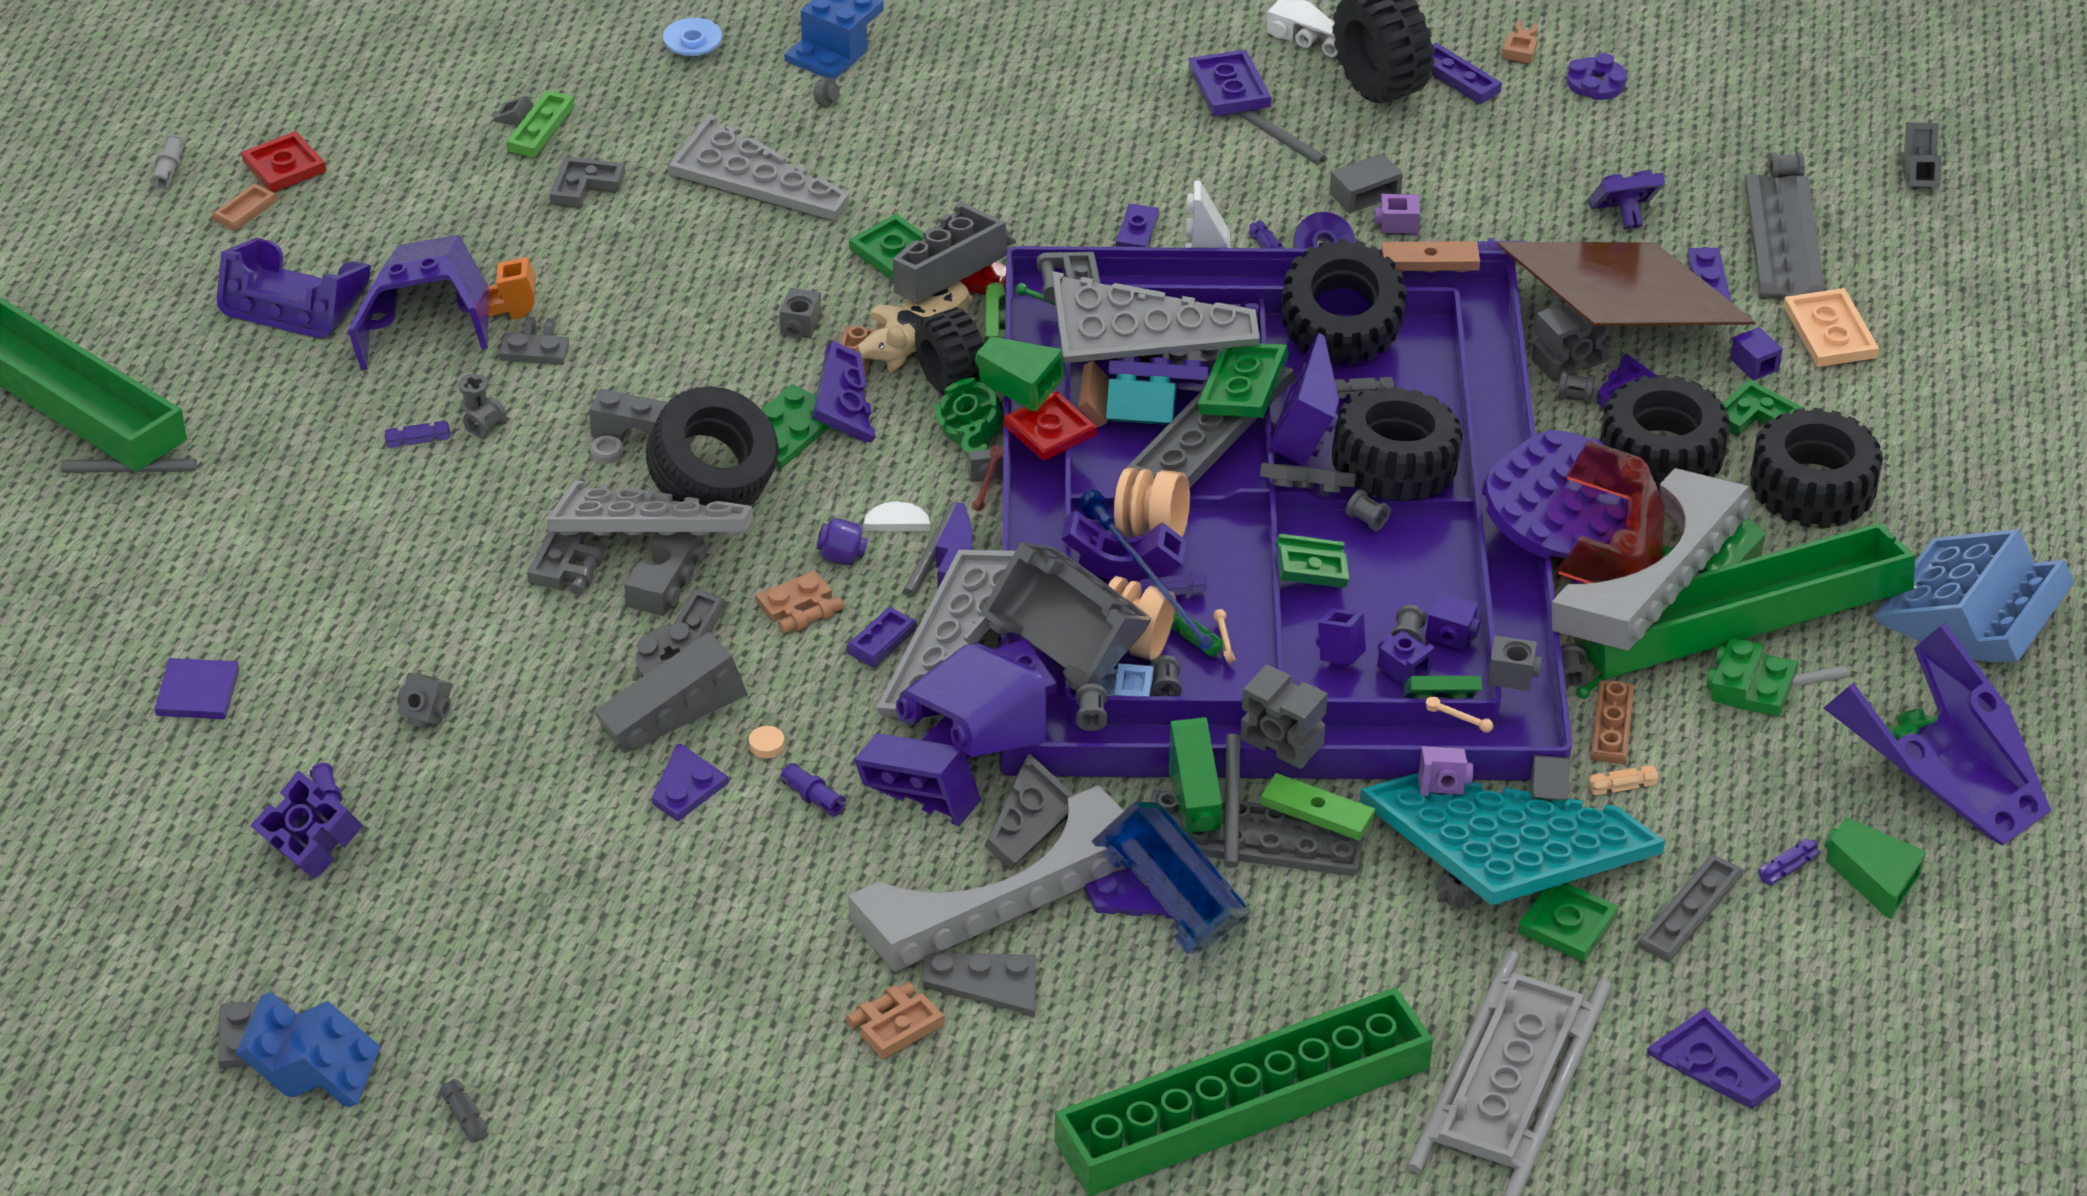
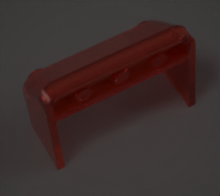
[1558,440,1665,583]

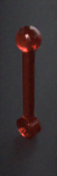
[972,445,1004,511]

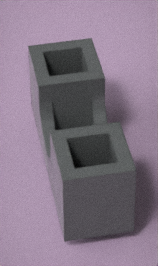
[589,389,694,447]
[624,532,707,616]

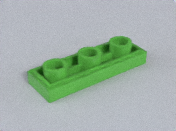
[1260,773,1375,841]

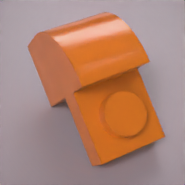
[488,257,536,319]

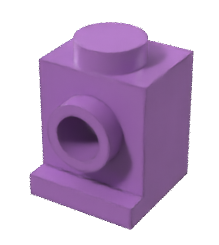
[1374,194,1420,236]
[1418,746,1473,796]

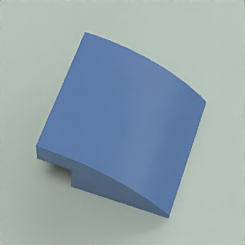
[1874,529,2074,662]

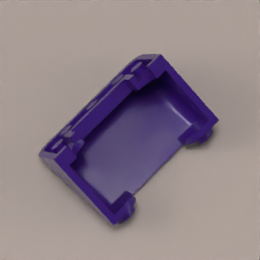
[217,238,371,338]
[896,643,1046,757]

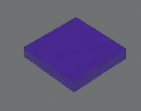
[154,658,239,719]

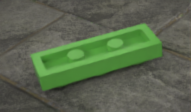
[506,90,575,158]

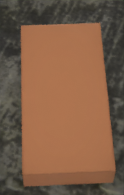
[211,183,278,232]
[1078,361,1110,428]

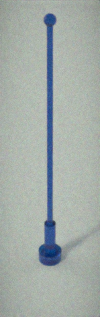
[1079,490,1213,650]

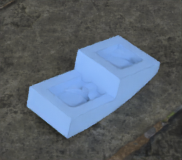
[1098,663,1154,696]

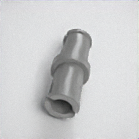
[150,134,186,188]

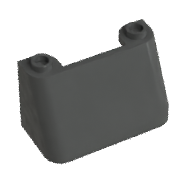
[980,542,1152,691]

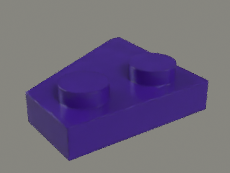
[652,743,729,822]

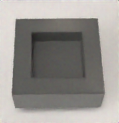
[968,447,1003,483]

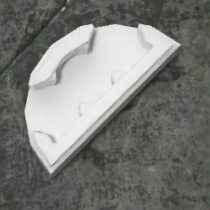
[863,501,930,531]

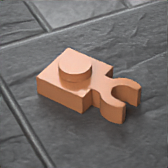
[1502,21,1538,64]

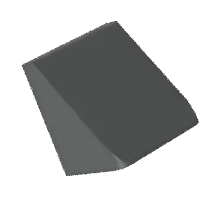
[493,96,534,126]
[1529,755,1570,800]

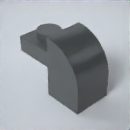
[1902,122,1942,187]

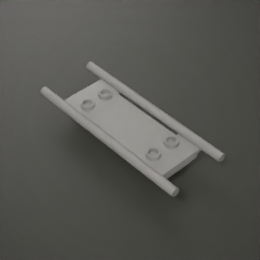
[1406,950,1612,1196]

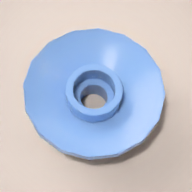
[663,18,722,56]

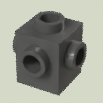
[397,672,453,728]

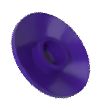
[1294,212,1356,249]

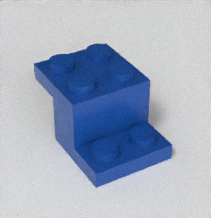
[784,0,884,80]
[236,992,381,1107]

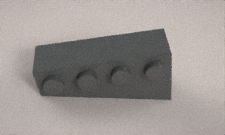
[893,202,1007,303]
[594,631,748,754]

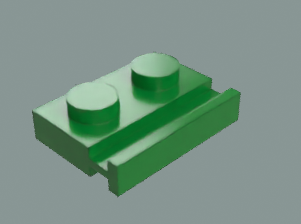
[1275,534,1349,588]
[1403,676,1482,699]

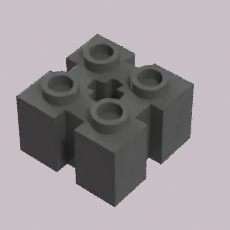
[1531,304,1611,382]
[1240,664,1328,769]

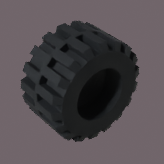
[915,307,984,396]

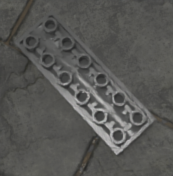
[1744,174,1824,298]
[1144,789,1364,876]

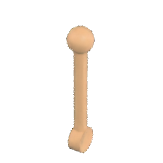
[1213,609,1236,664]
[1426,697,1493,733]

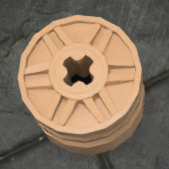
[1114,467,1190,538]
[1109,576,1176,661]

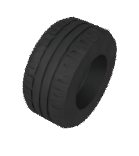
[646,386,779,506]

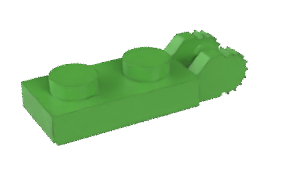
[986,282,1005,342]

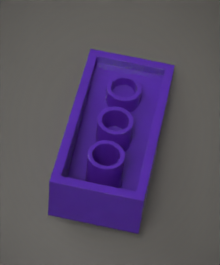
[1269,333,1339,466]

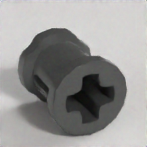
[1768,151,1805,178]
[1558,370,1595,404]
[458,374,488,413]
[463,397,507,439]
[1346,490,1391,532]
[1391,604,1427,643]
[1561,643,1589,686]
[1149,655,1182,697]
[1075,683,1108,731]

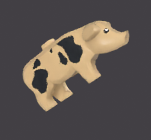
[857,281,973,374]

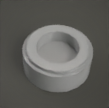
[590,435,623,464]

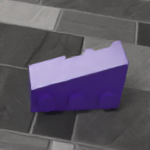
[854,733,981,827]

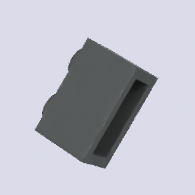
[1329,153,1403,214]

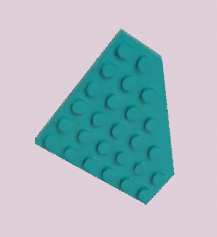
[1359,773,1665,905]

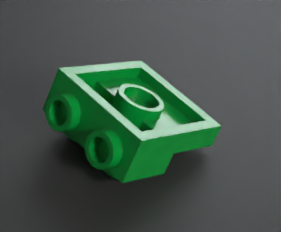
[1706,638,1798,716]

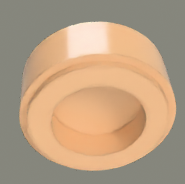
[749,726,784,758]

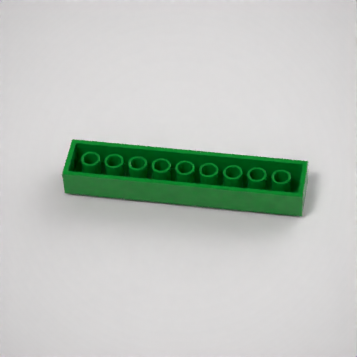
[1054,987,1433,1196]

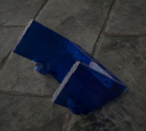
[1091,802,1251,954]

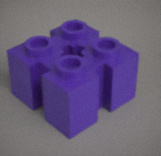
[250,771,364,879]

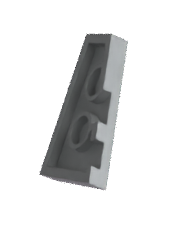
[984,753,1074,870]
[923,953,1036,1018]

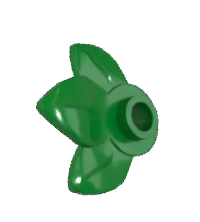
[1887,708,1938,741]

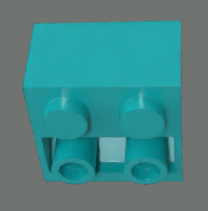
[1106,374,1177,425]

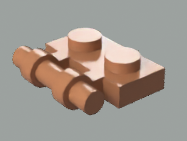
[755,570,844,634]
[846,982,944,1060]

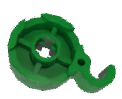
[935,378,1004,458]

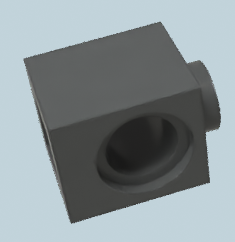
[779,288,822,339]
[1487,635,1542,691]

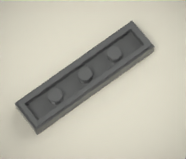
[1637,854,1744,963]

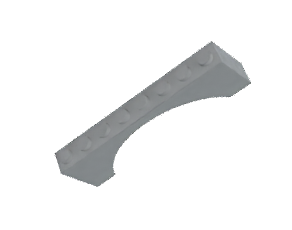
[1552,468,1752,651]
[848,785,1146,972]

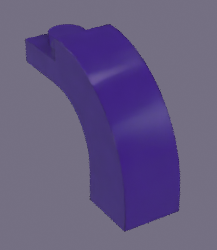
[1061,510,1187,583]

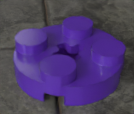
[1567,53,1627,100]

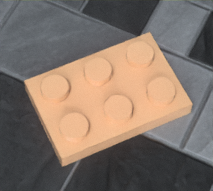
[1783,288,1879,367]

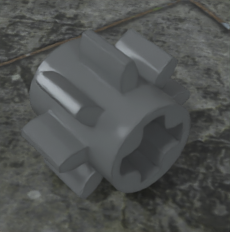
[1435,870,1480,911]

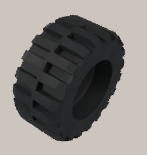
[1332,0,1435,104]
[1281,239,1406,365]
[1600,375,1730,493]
[1331,387,1463,502]
[1750,408,1883,528]

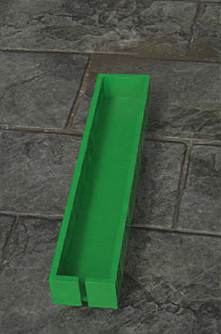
[0,297,187,472]
[1574,522,1915,679]

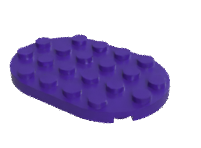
[1482,430,1643,563]

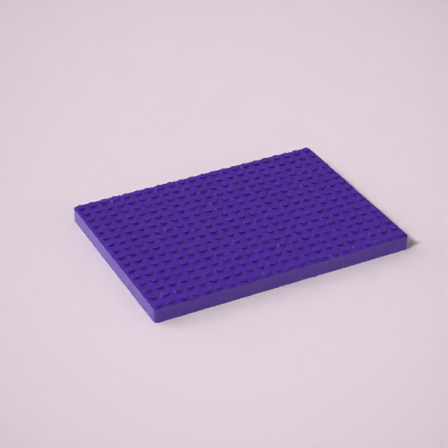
[999,246,1572,780]

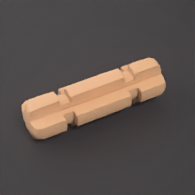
[1588,765,1658,795]

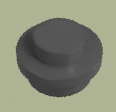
[813,77,840,107]

